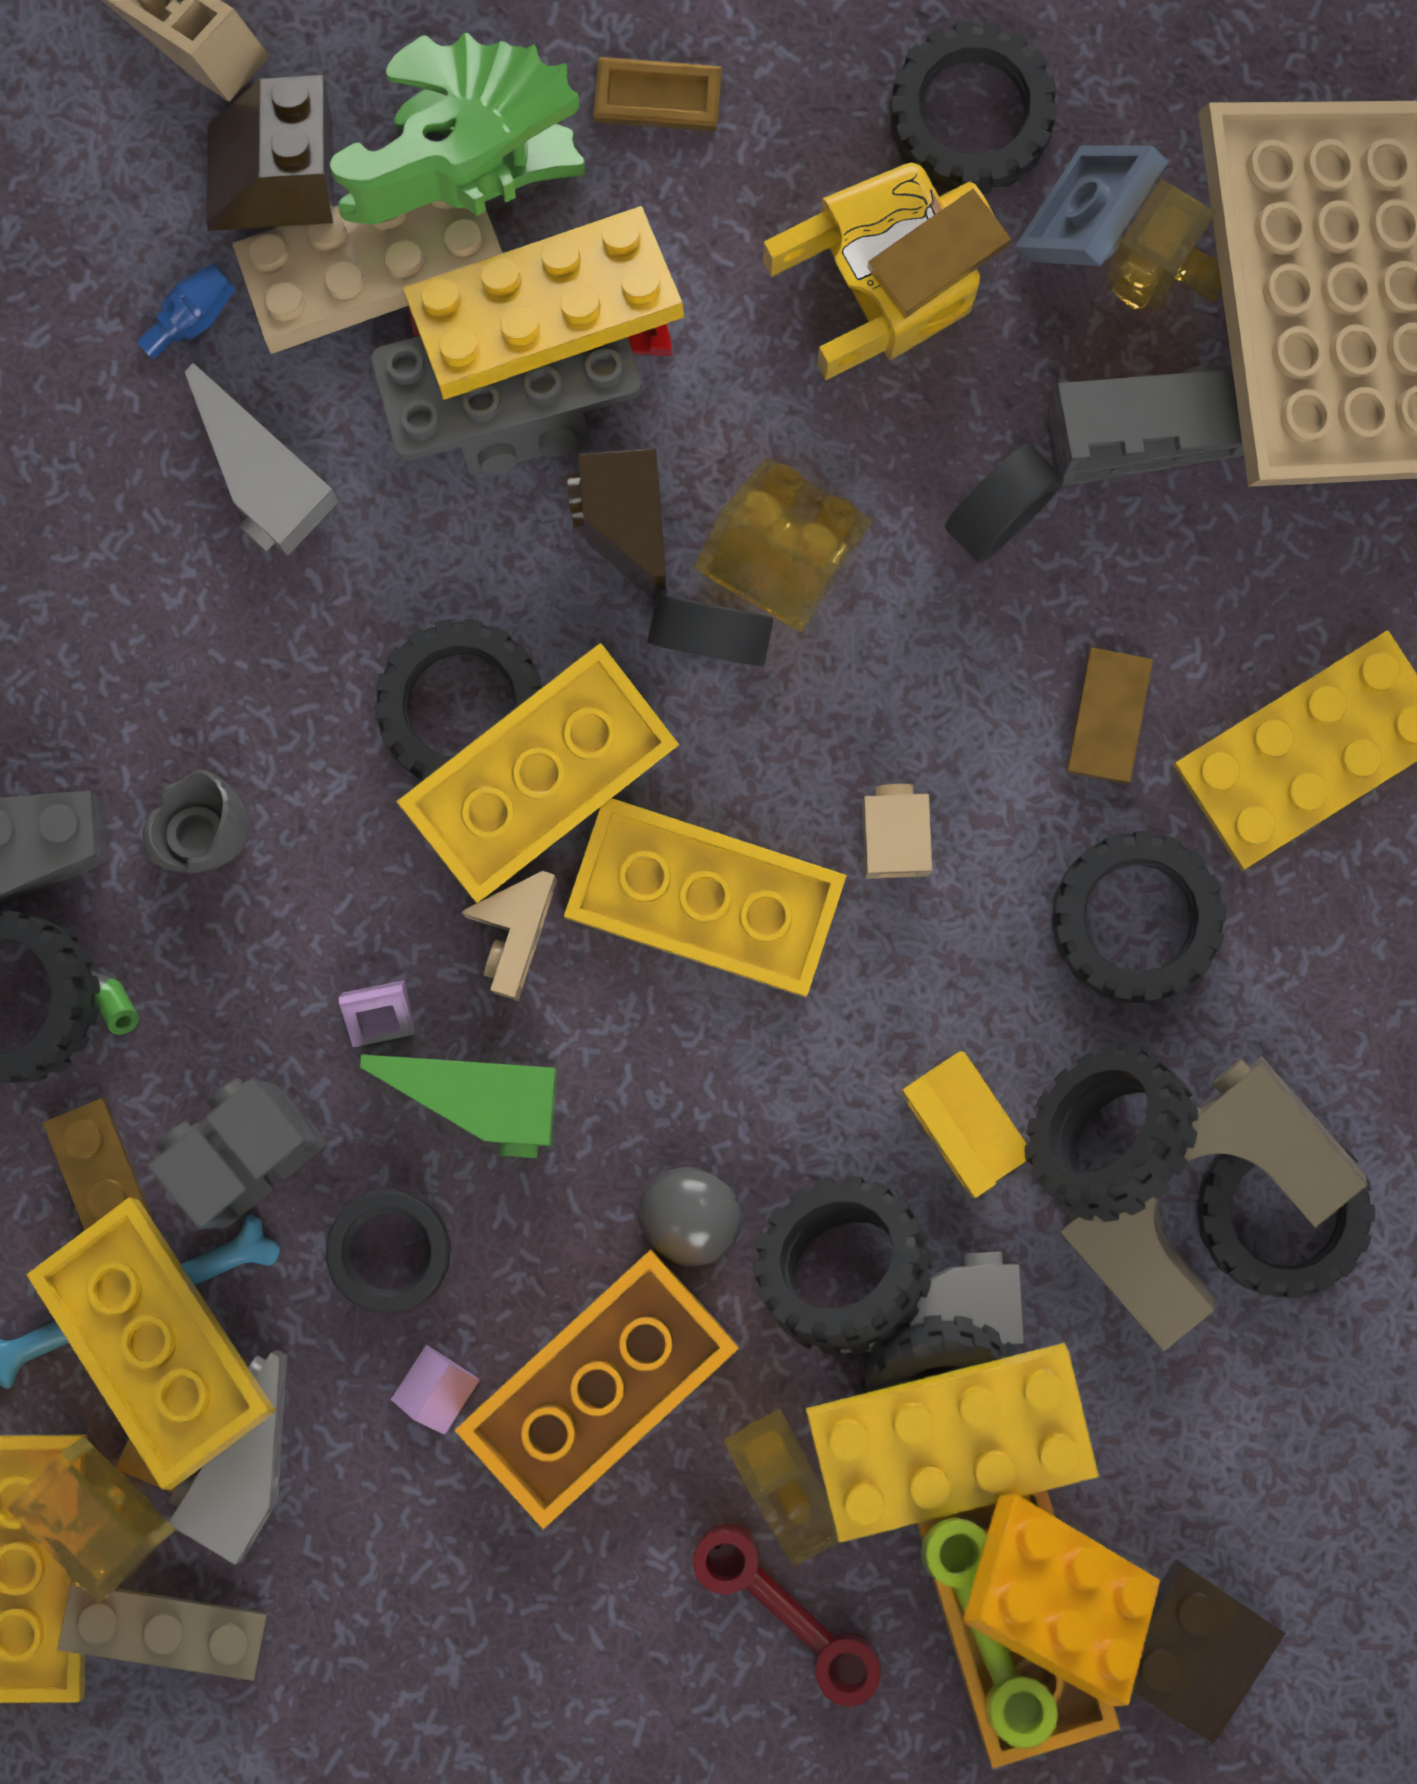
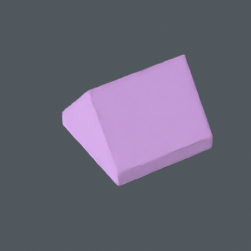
[339,980,415,1047]
[391,1345,480,1435]

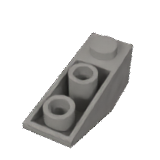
[168,1350,287,1565]

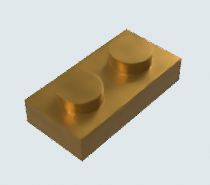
[42,1098,152,1230]

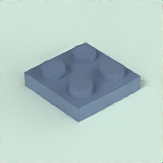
[1015,146,1169,266]

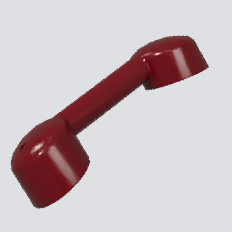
[692,1523,881,1707]

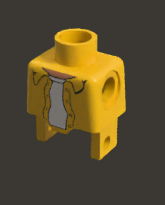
[763,163,995,380]

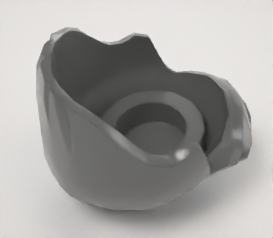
[142,769,250,874]

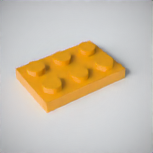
[963,1494,1160,1706]

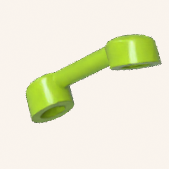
[920,1517,1058,1748]

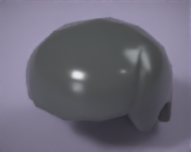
[638,1167,742,1267]

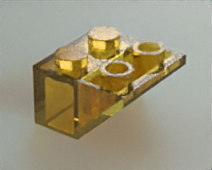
[693,457,873,633]

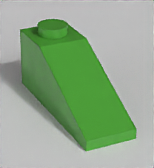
[360,1054,558,1158]

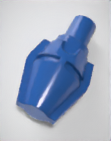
[137,263,236,359]

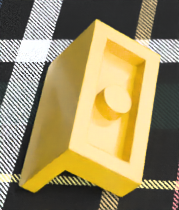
[899,1051,1027,1198]

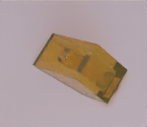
[723,1408,839,1567]

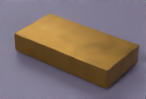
[593,57,722,132]
[867,188,1011,319]
[1066,647,1153,785]

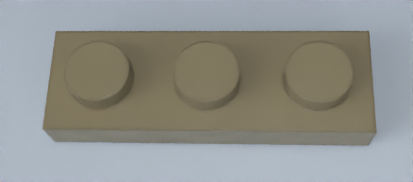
[57,1581,267,1681]

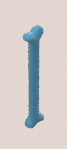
[0,1214,280,1389]

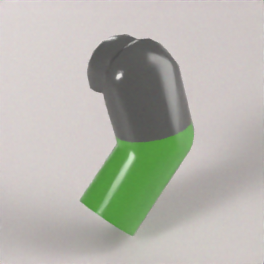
[91,970,139,1035]

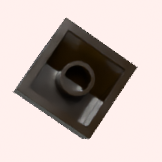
[206,75,334,231]
[568,448,667,601]
[1132,1559,1286,1743]

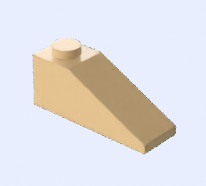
[102,0,270,102]

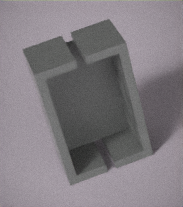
[148,1078,328,1228]

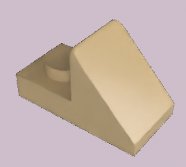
[462,871,557,1001]

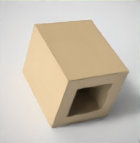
[862,784,932,879]

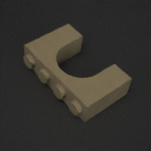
[1061,1056,1367,1351]

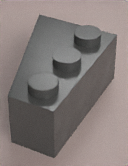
[1045,364,1244,486]
[0,790,108,907]

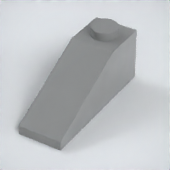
[185,363,339,556]
[840,1252,1024,1353]

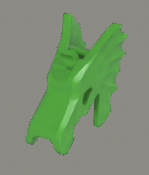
[330,33,585,225]

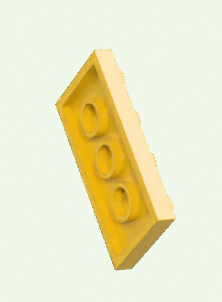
[403,206,685,400]
[1173,630,1417,871]
[396,643,679,903]
[564,798,847,998]
[26,1197,276,1490]
[806,1343,1099,1543]
[0,1434,88,1703]

